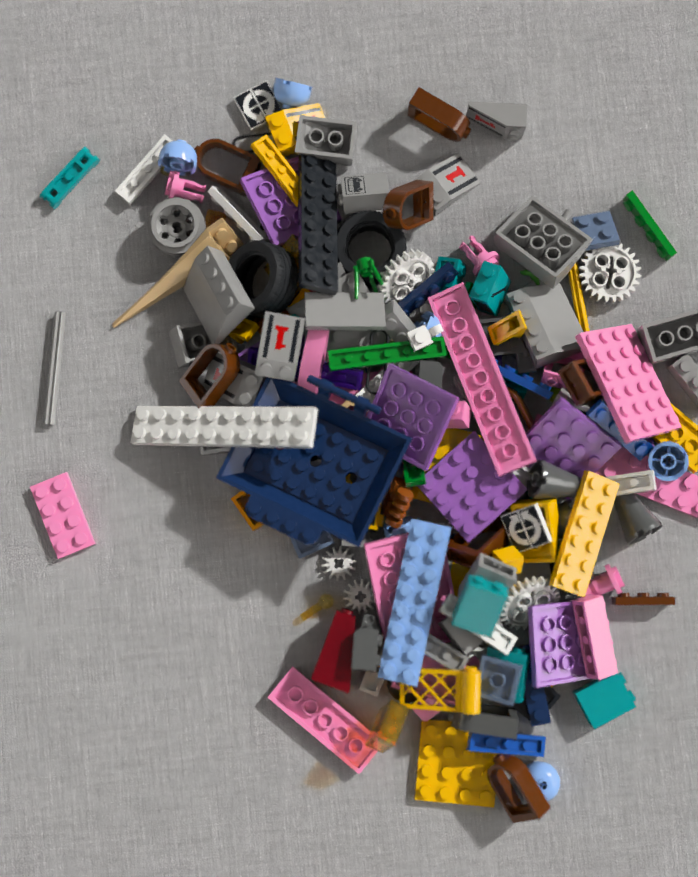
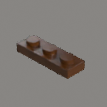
[612,593,675,605]

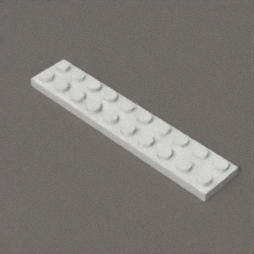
[130,406,318,448]

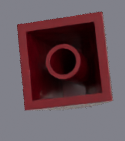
[311,607,355,694]

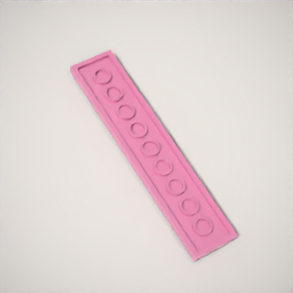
[428,282,537,477]
[534,414,698,518]

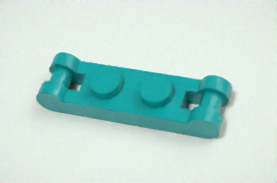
[40,147,100,209]

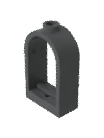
[447,703,519,739]

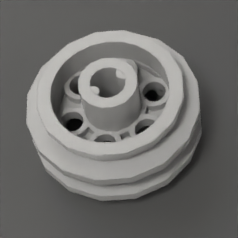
[147,197,206,257]

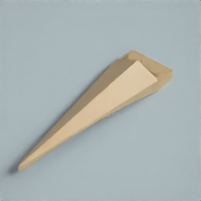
[112,218,244,328]

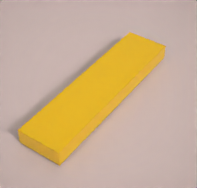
[250,134,298,207]

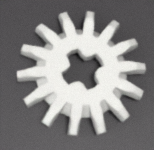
[321,546,357,581]
[343,579,375,614]

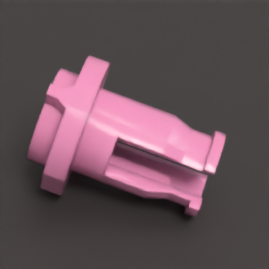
[164,171,206,203]
[459,236,500,277]
[585,564,625,596]

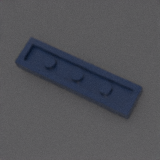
[398,261,459,317]
[516,644,551,727]

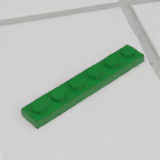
[327,336,447,371]

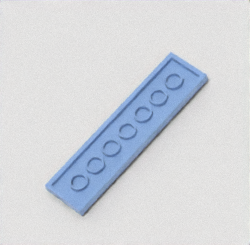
[378,519,452,687]

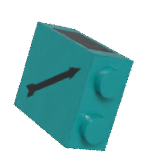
[469,261,511,317]

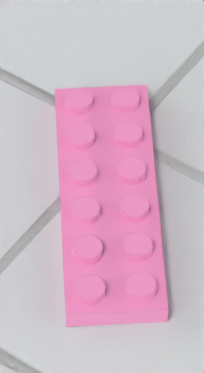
[267,666,384,774]

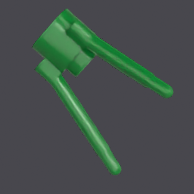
[353,257,384,300]

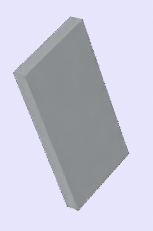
[304,292,386,330]

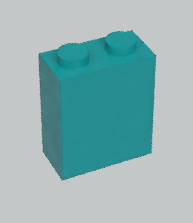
[452,574,508,638]
[486,646,530,704]
[572,672,636,729]

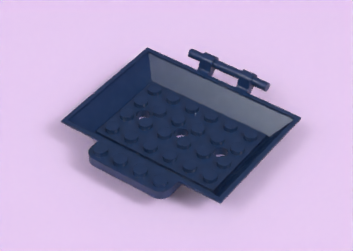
[216,375,412,547]

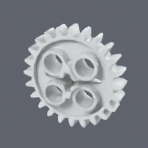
[578,243,641,304]
[377,249,435,303]
[500,576,561,630]

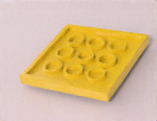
[415,719,499,808]

